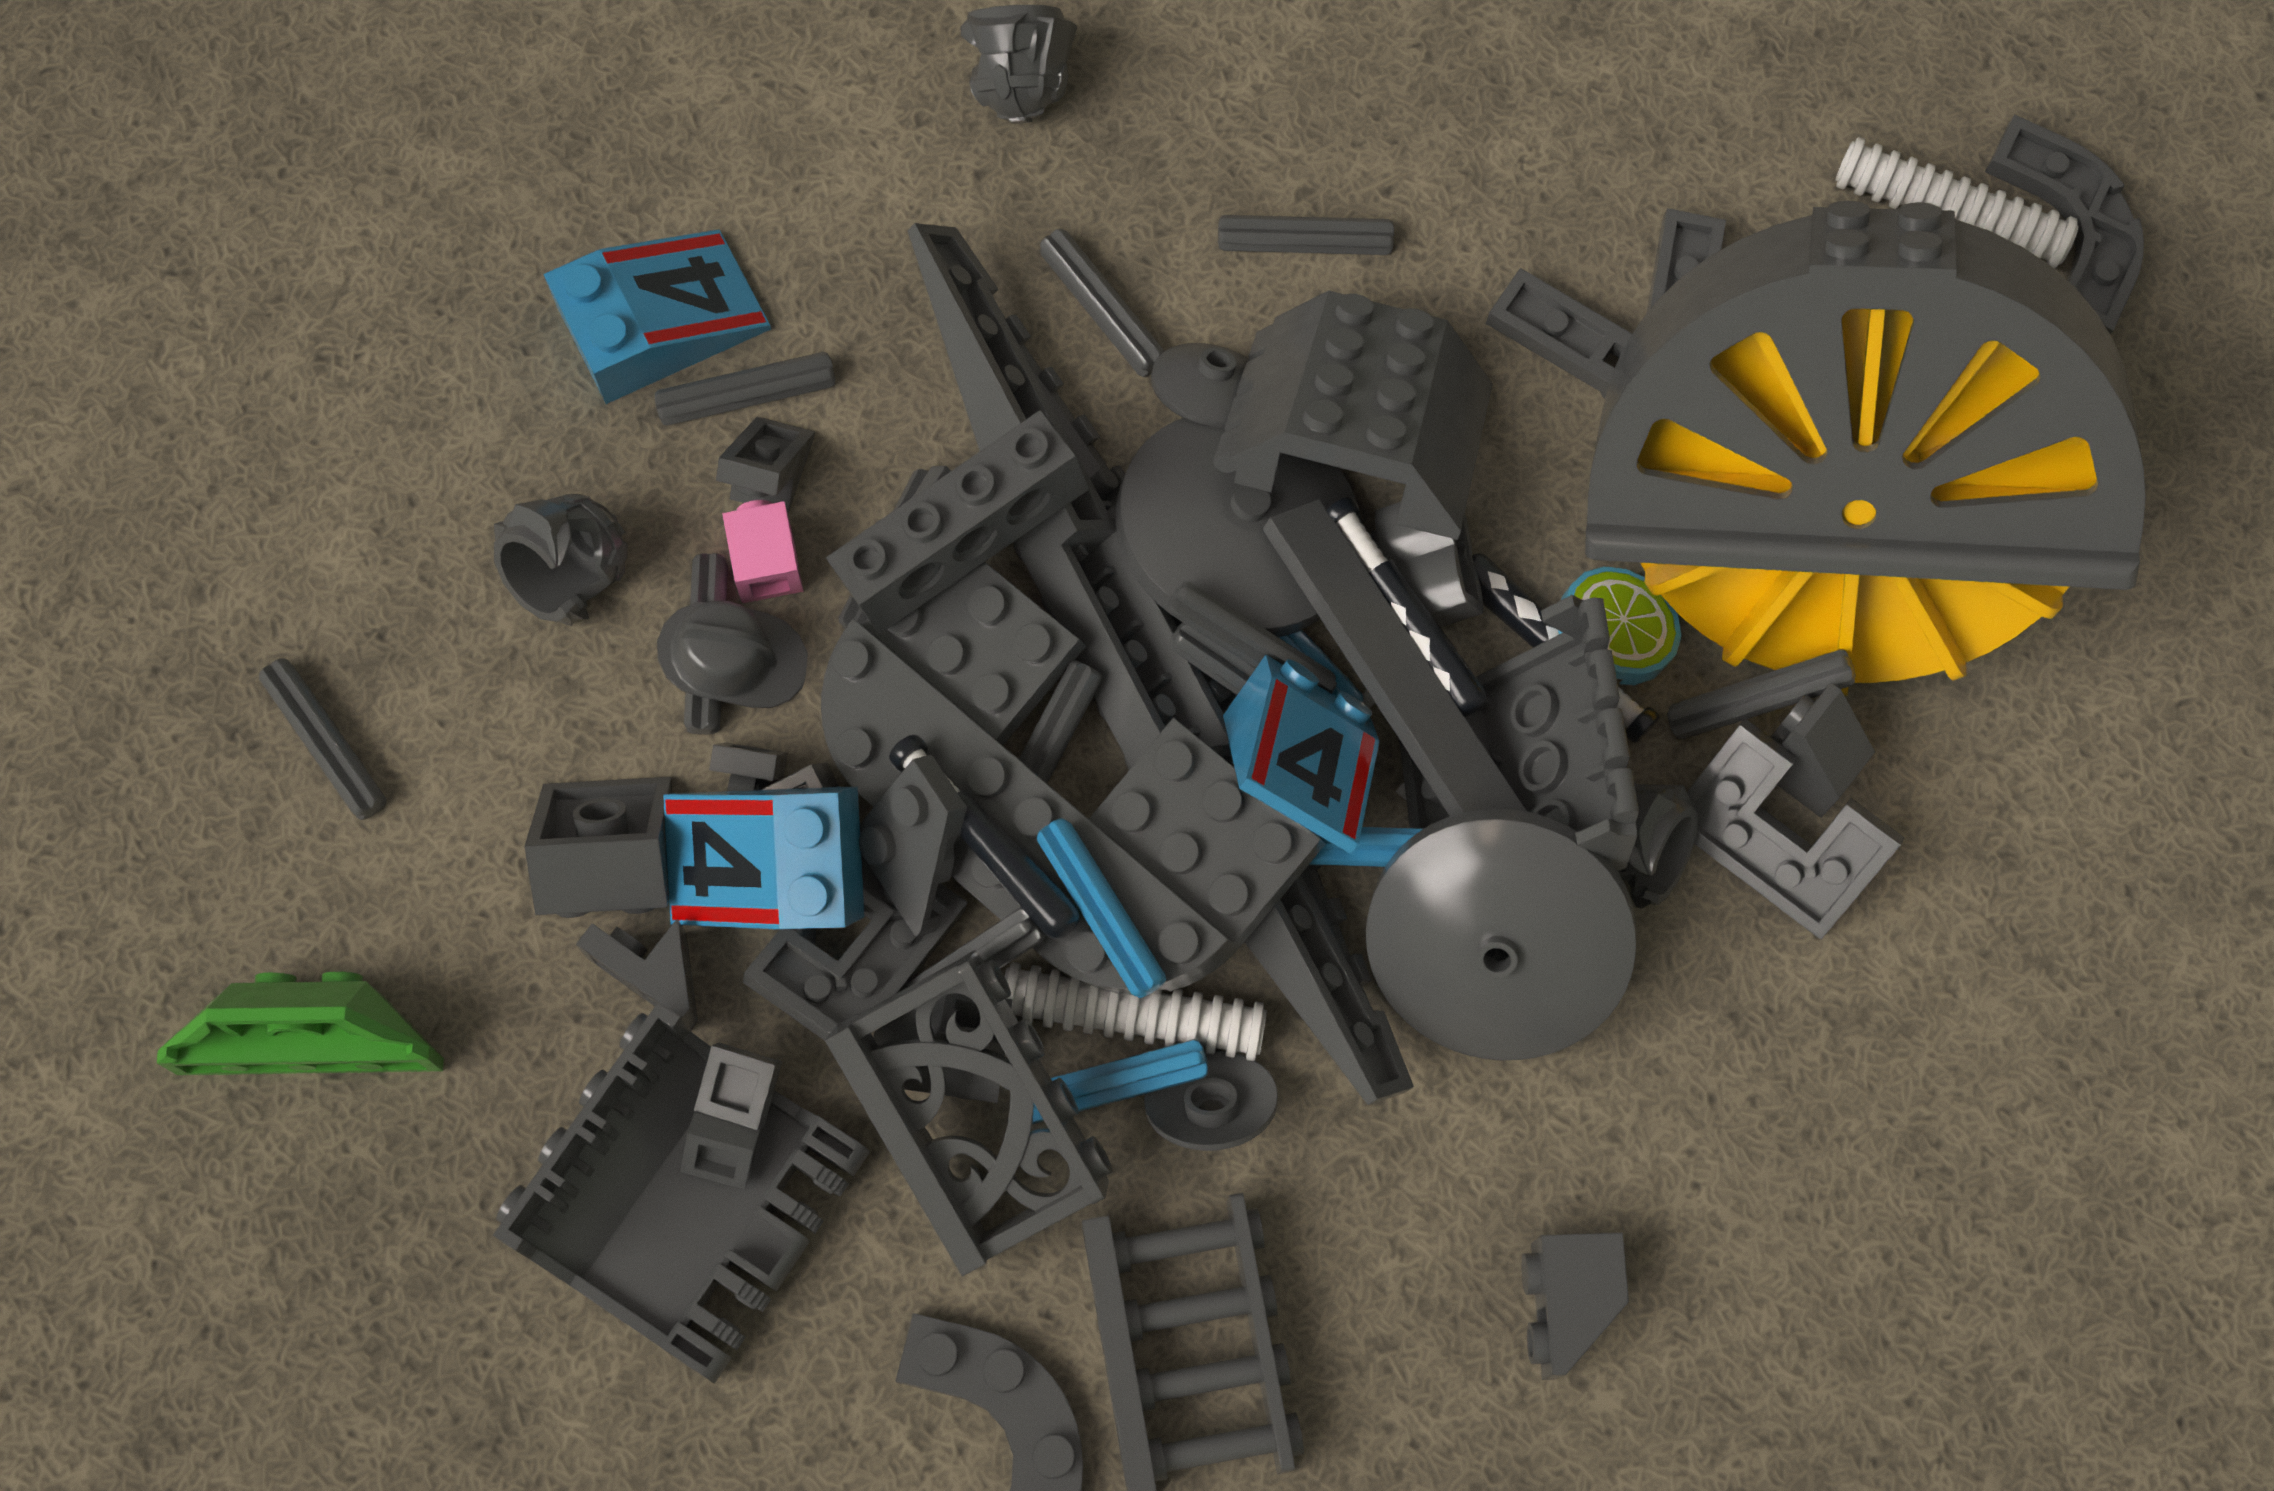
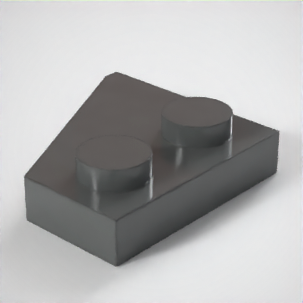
[859,754,967,937]

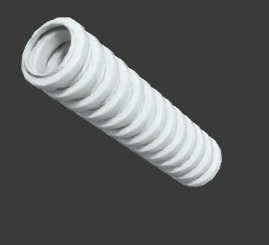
[1835,137,2078,269]
[1004,962,1267,1061]

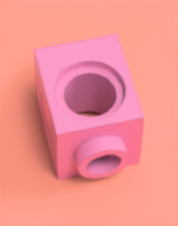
[722,500,804,603]

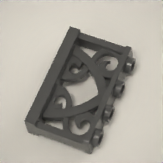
[825,950,1113,1276]

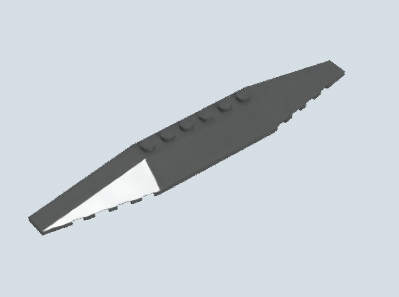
[908,223,1414,1105]

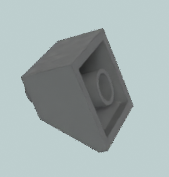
[524,777,672,918]

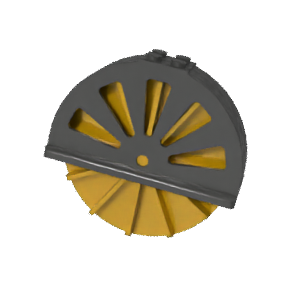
[1585,201,2146,696]

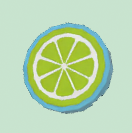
[1558,567,1681,685]

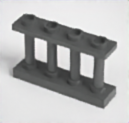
[1082,1193,1304,1491]

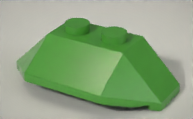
[157,972,444,1075]

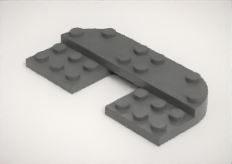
[821,562,1326,995]

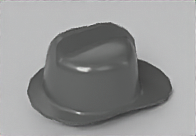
[657,601,808,708]

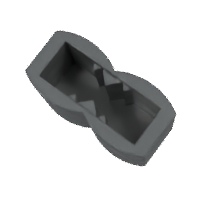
[1370,501,1483,628]

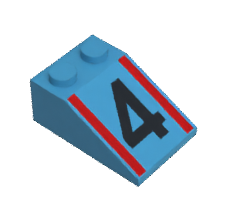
[543,229,771,404]
[1223,655,1379,854]
[663,786,865,929]

